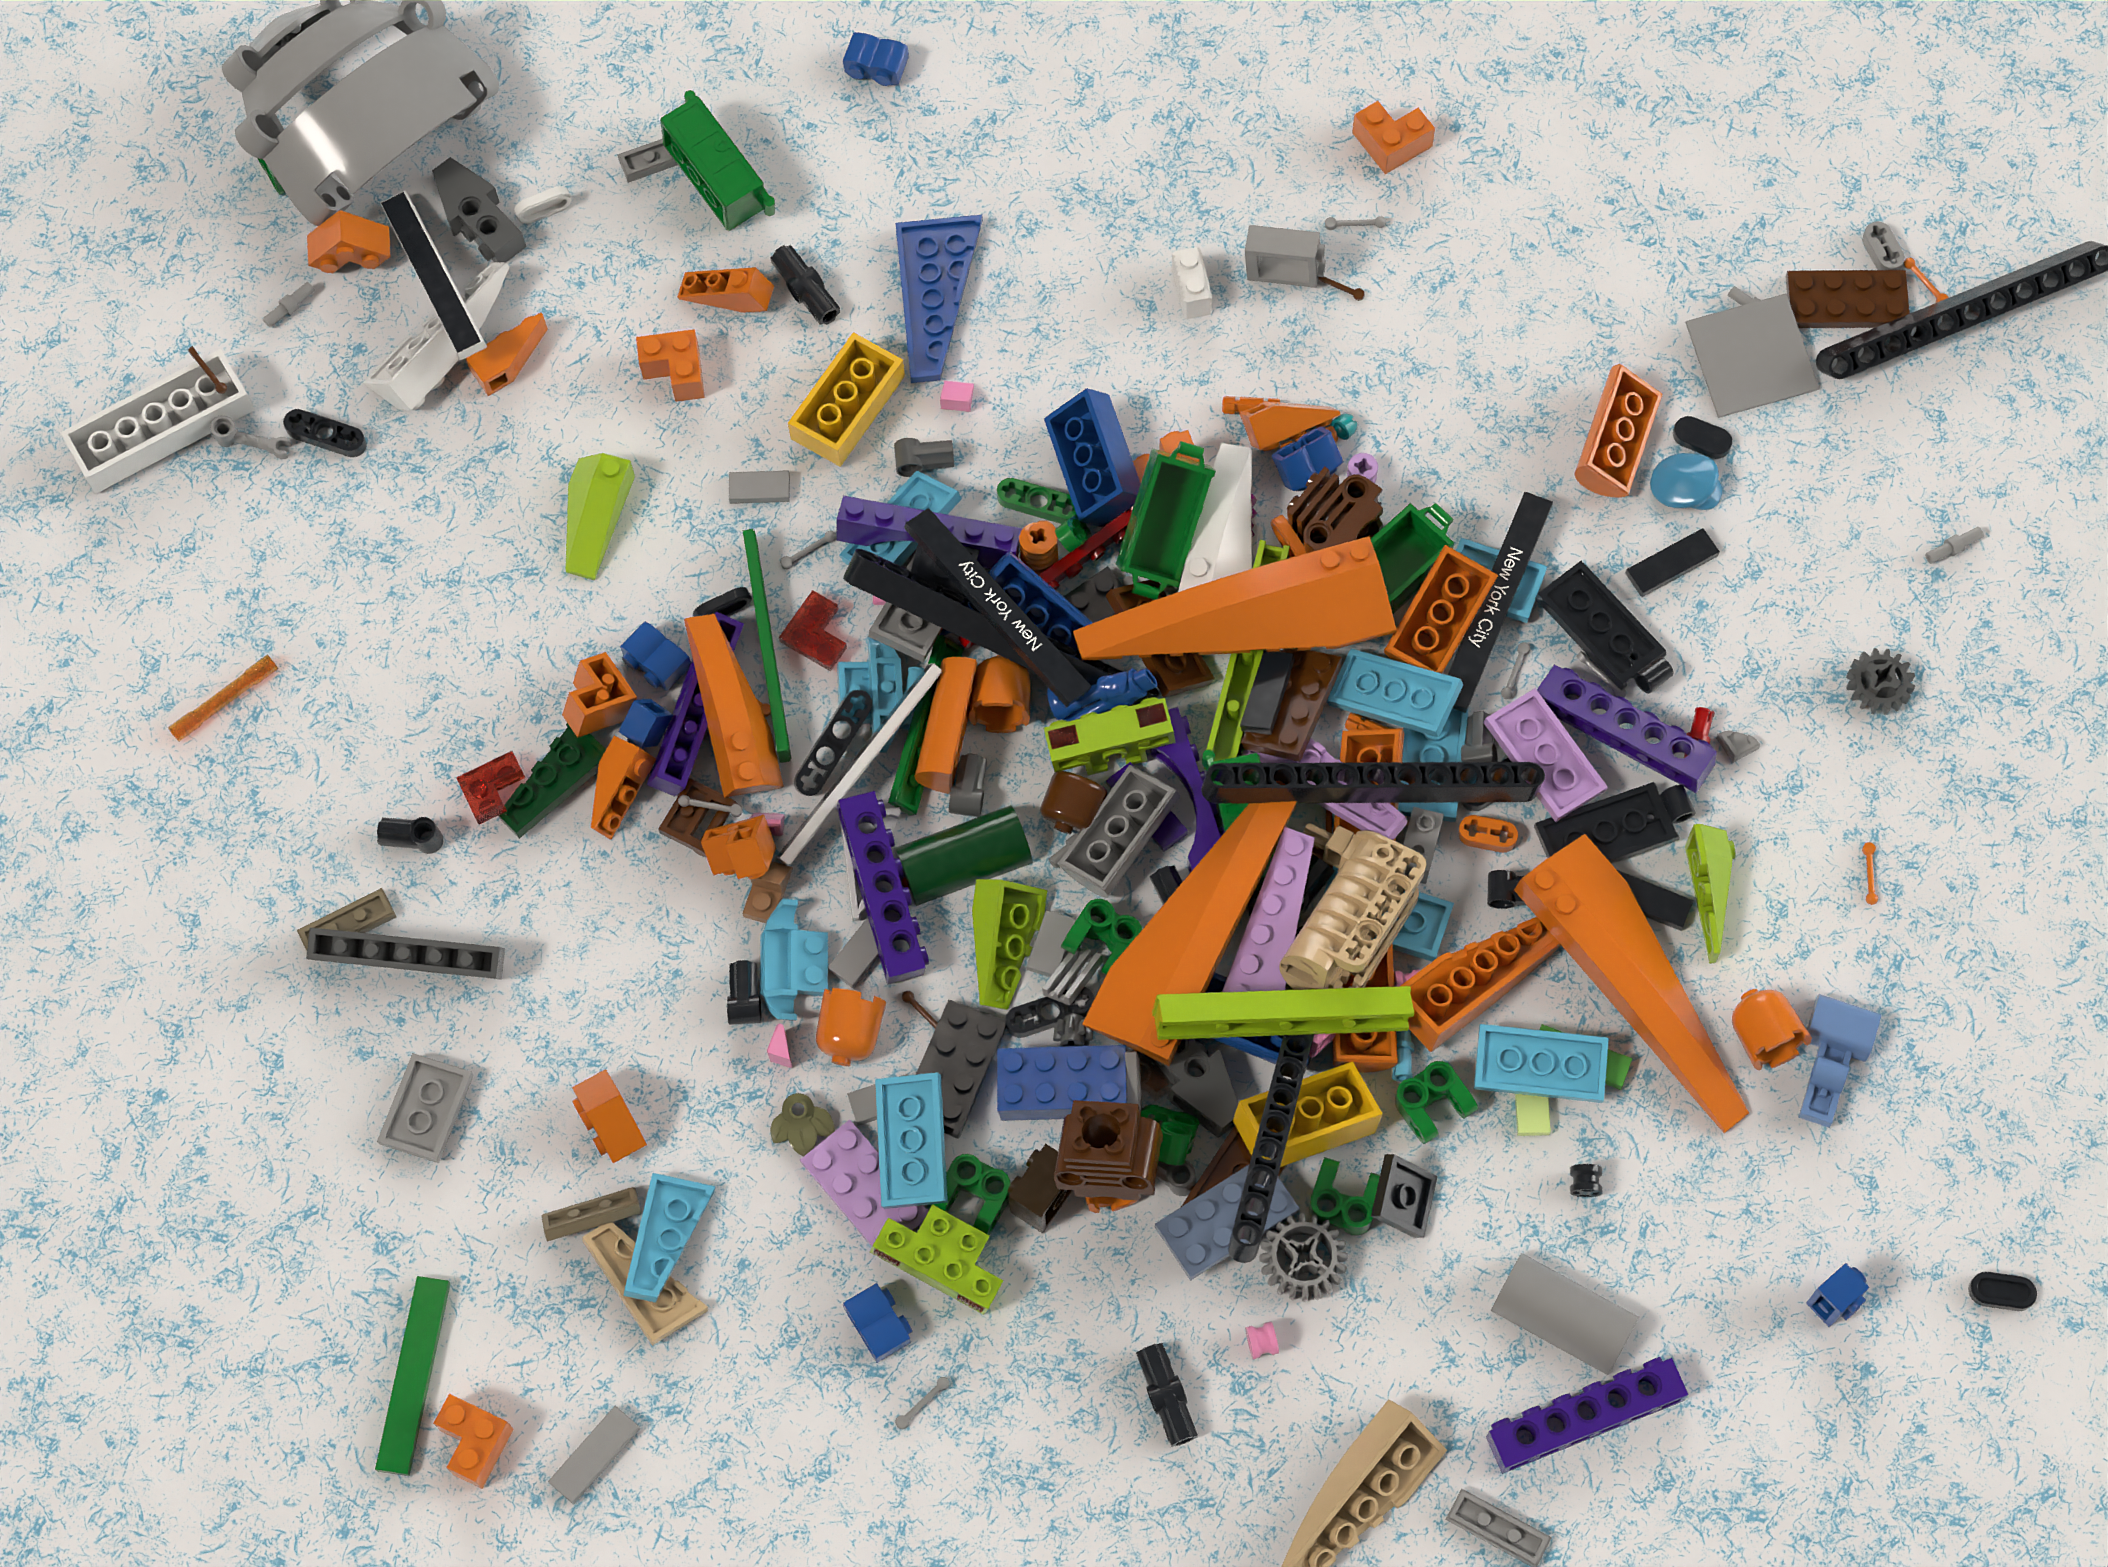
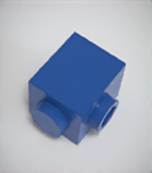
[618,699,673,749]

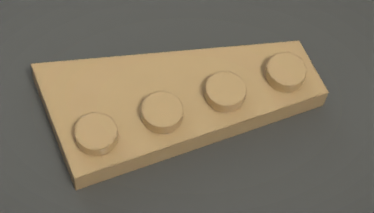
[582,1222,708,1346]

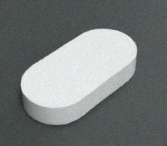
[514,186,572,224]

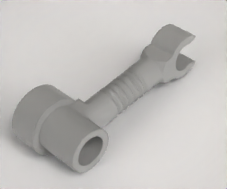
[210,416,292,459]

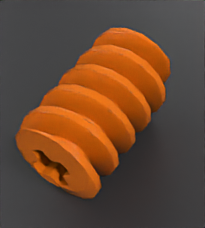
[1019,521,1059,575]

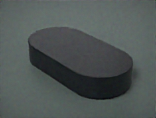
[1673,416,1732,459]
[693,587,752,617]
[1968,1272,2037,1311]

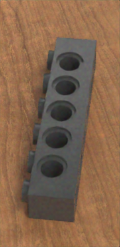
[306,928,505,980]

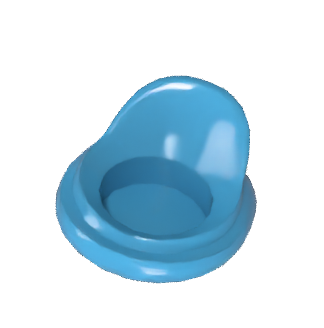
[1650,453,1722,510]

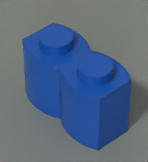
[843,32,909,86]
[1272,427,1344,491]
[620,621,691,691]
[843,1283,913,1363]

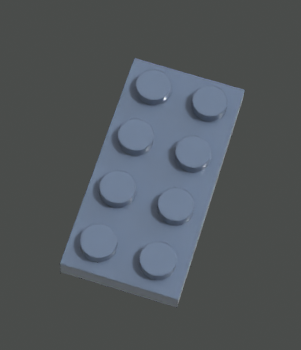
[1155,1165,1300,1281]

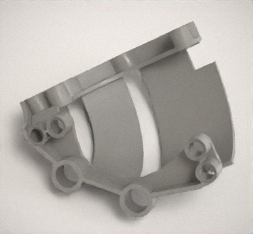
[222,0,499,226]

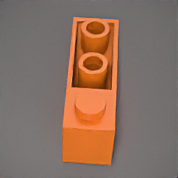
[677,267,774,313]
[466,312,548,396]
[1240,401,1341,451]
[591,735,656,840]

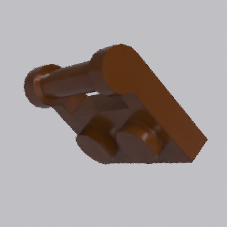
[658,778,738,858]

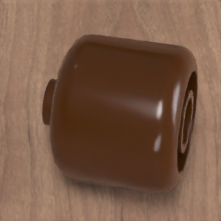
[1040,770,1108,835]

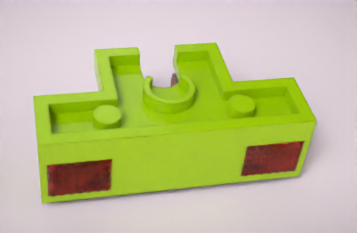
[1044,697,1176,776]
[870,1205,1004,1315]

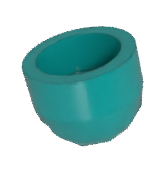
[1331,413,1358,440]

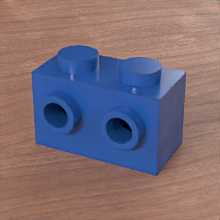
[1806,1263,1869,1327]

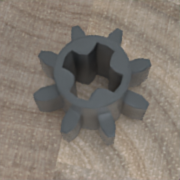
[1053,1014,1093,1047]

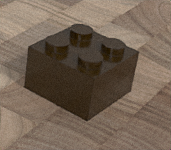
[1007,1143,1073,1234]

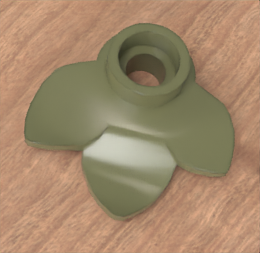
[770,1093,835,1157]

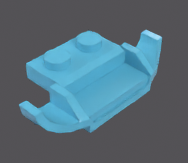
[837,636,903,753]
[760,899,828,1021]

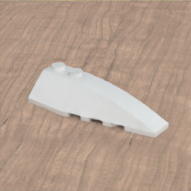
[363,262,509,410]
[1178,443,1253,592]

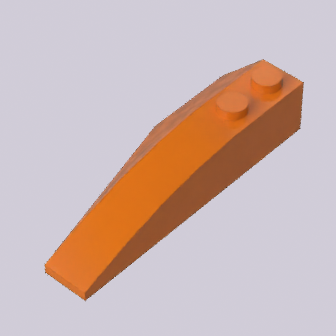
[684,614,784,798]
[1400,917,1562,1052]

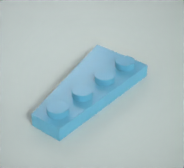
[623,1173,716,1303]

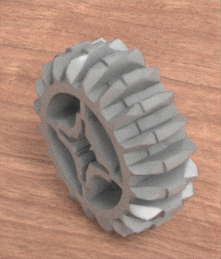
[1259,1213,1348,1302]

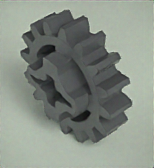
[1846,648,1915,715]

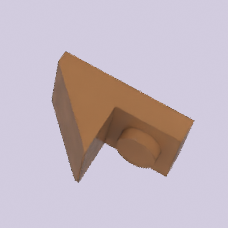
[742,861,793,923]

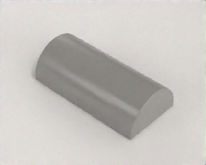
[1057,765,1180,898]
[1491,1253,1639,1375]

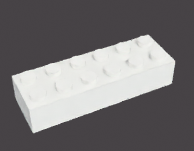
[60,349,255,494]

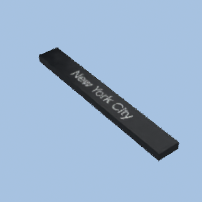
[1448,492,1553,713]
[904,508,1092,707]

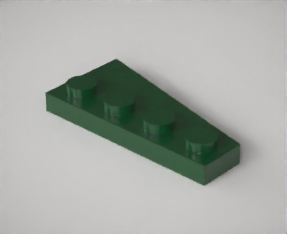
[497,723,606,839]

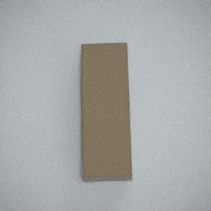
[297,888,397,951]
[541,1187,641,1242]

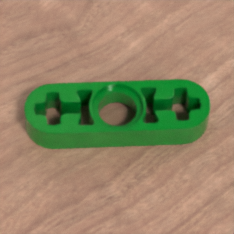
[997,478,1076,524]
[1055,514,1092,552]

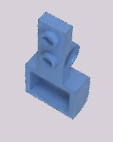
[1798,994,1881,1128]

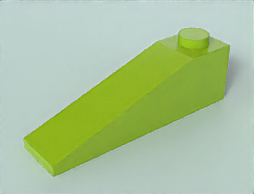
[565,453,635,580]
[1685,824,1736,964]
[972,879,1048,1010]

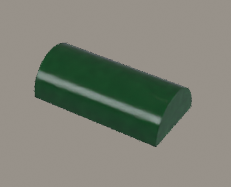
[894,805,1033,906]

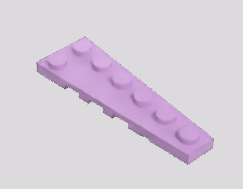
[1241,738,1407,840]
[1222,827,1315,992]

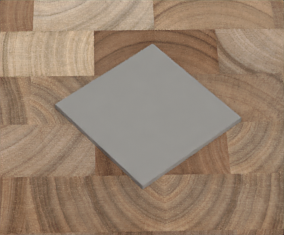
[1685,294,1819,418]

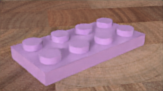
[1483,688,1608,822]
[800,1120,928,1247]

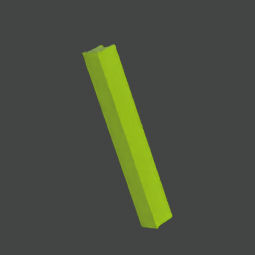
[1204,540,1290,770]
[1152,986,1415,1040]

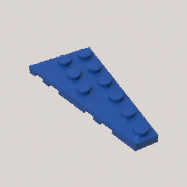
[895,214,983,383]

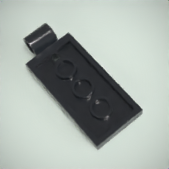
[1535,560,1674,694]
[1534,782,1696,864]
[916,999,1007,1139]

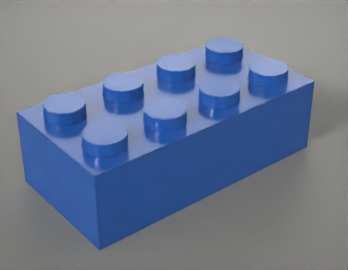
[1044,388,1141,527]
[997,1045,1127,1121]

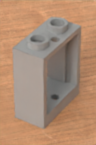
[1245,225,1326,288]

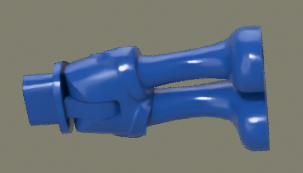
[1047,668,1157,721]

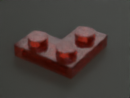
[779,590,847,671]
[456,751,526,825]

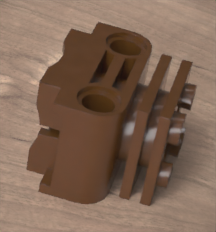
[1287,466,1383,553]
[1054,1100,1163,1201]

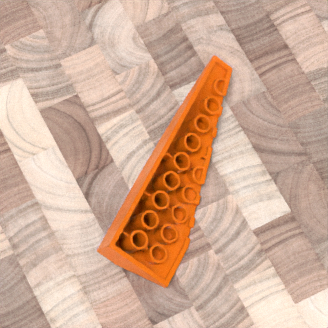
[1073,536,1397,660]
[1082,781,1297,1066]
[1514,834,1749,1133]

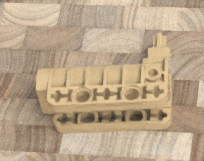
[1279,823,1427,990]

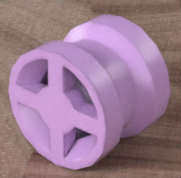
[1347,453,1378,483]

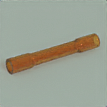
[168,654,278,742]

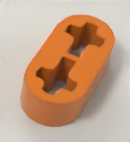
[1458,815,1518,853]

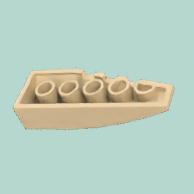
[1281,1399,1447,1567]

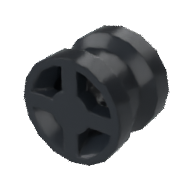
[1570,1164,1603,1197]

